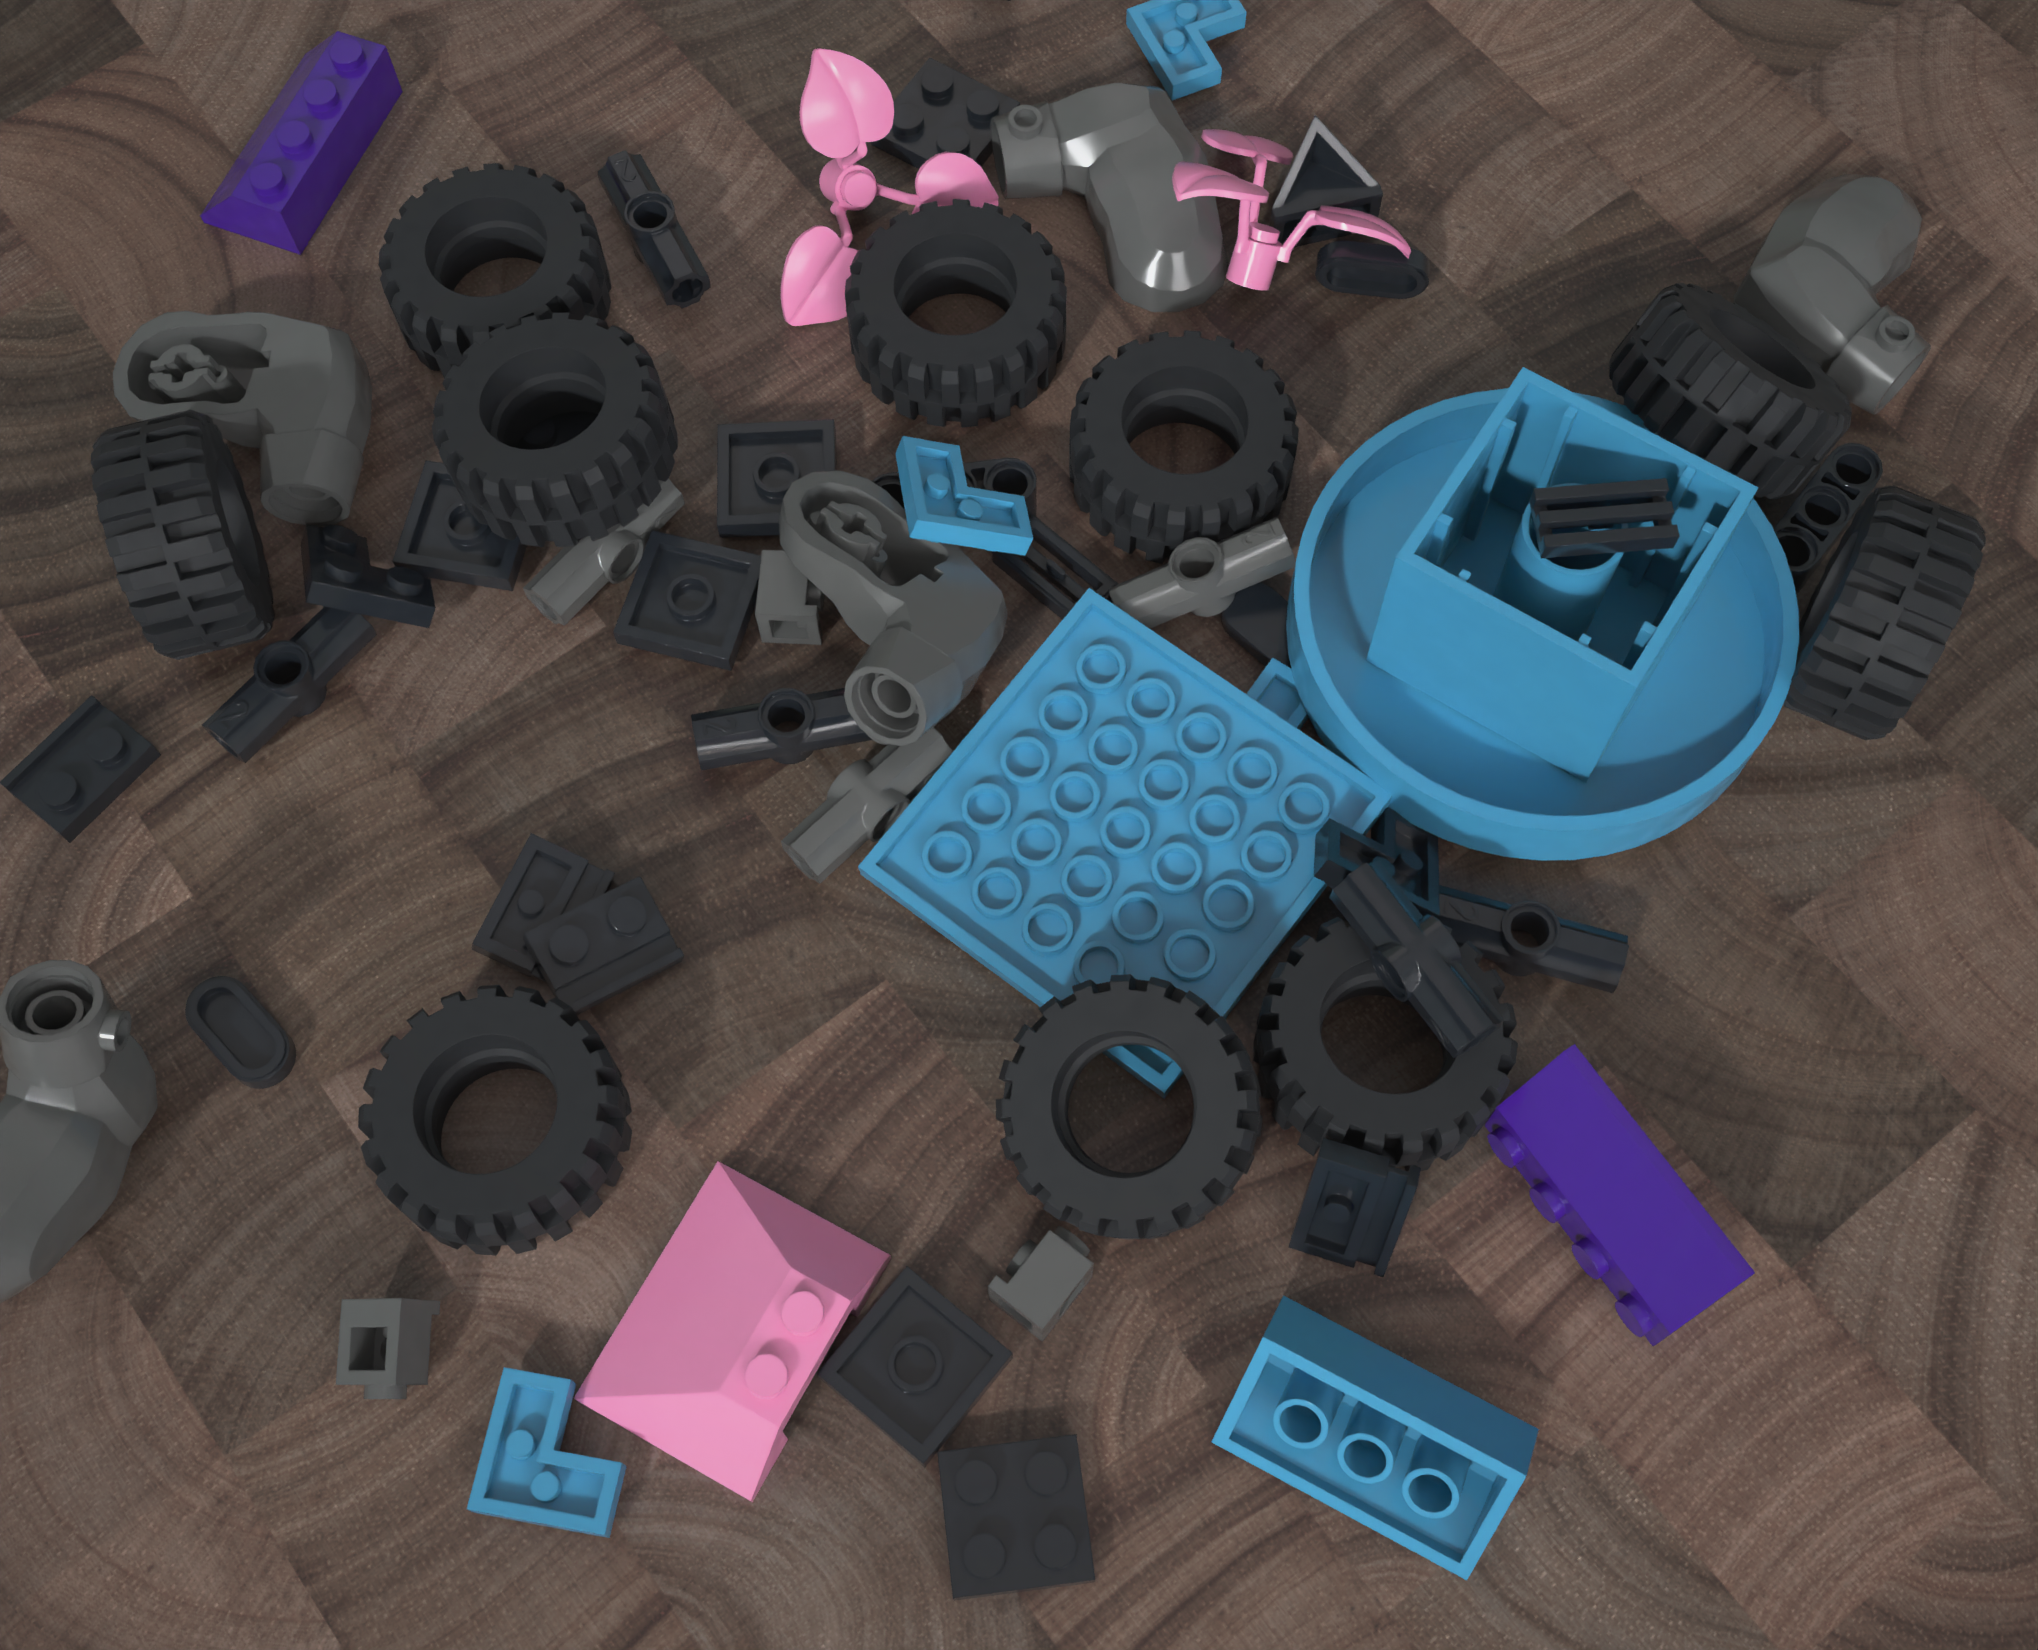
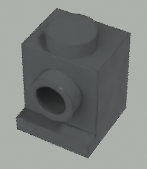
[755,549,825,645]
[988,1226,1094,1342]
[336,1298,440,1399]

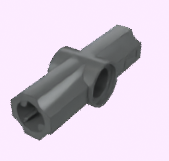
[523,478,685,626]
[1109,517,1296,629]
[781,727,953,884]

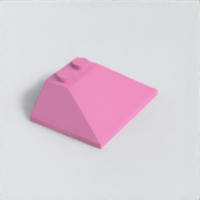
[574,1161,891,1502]

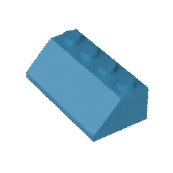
[1211,1295,1539,1580]

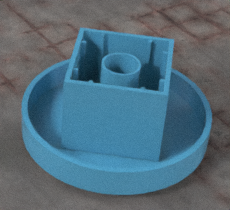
[1286,367,1799,861]

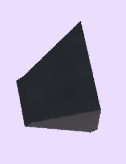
[1269,115,1383,247]

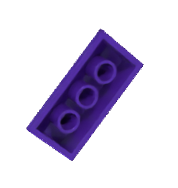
[200,31,403,255]
[1484,1044,1755,1347]

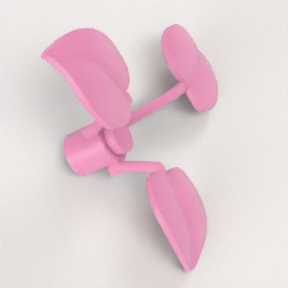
[781,48,999,326]
[1172,129,1411,290]

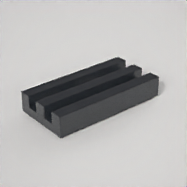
[1529,478,1680,559]
[992,514,1118,620]

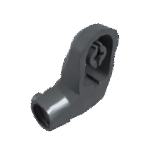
[990,82,1228,312]
[1734,174,1931,415]
[113,311,372,526]
[779,470,1008,746]
[0,960,158,1303]

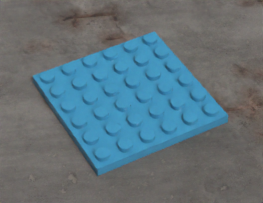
[858,588,1392,1099]

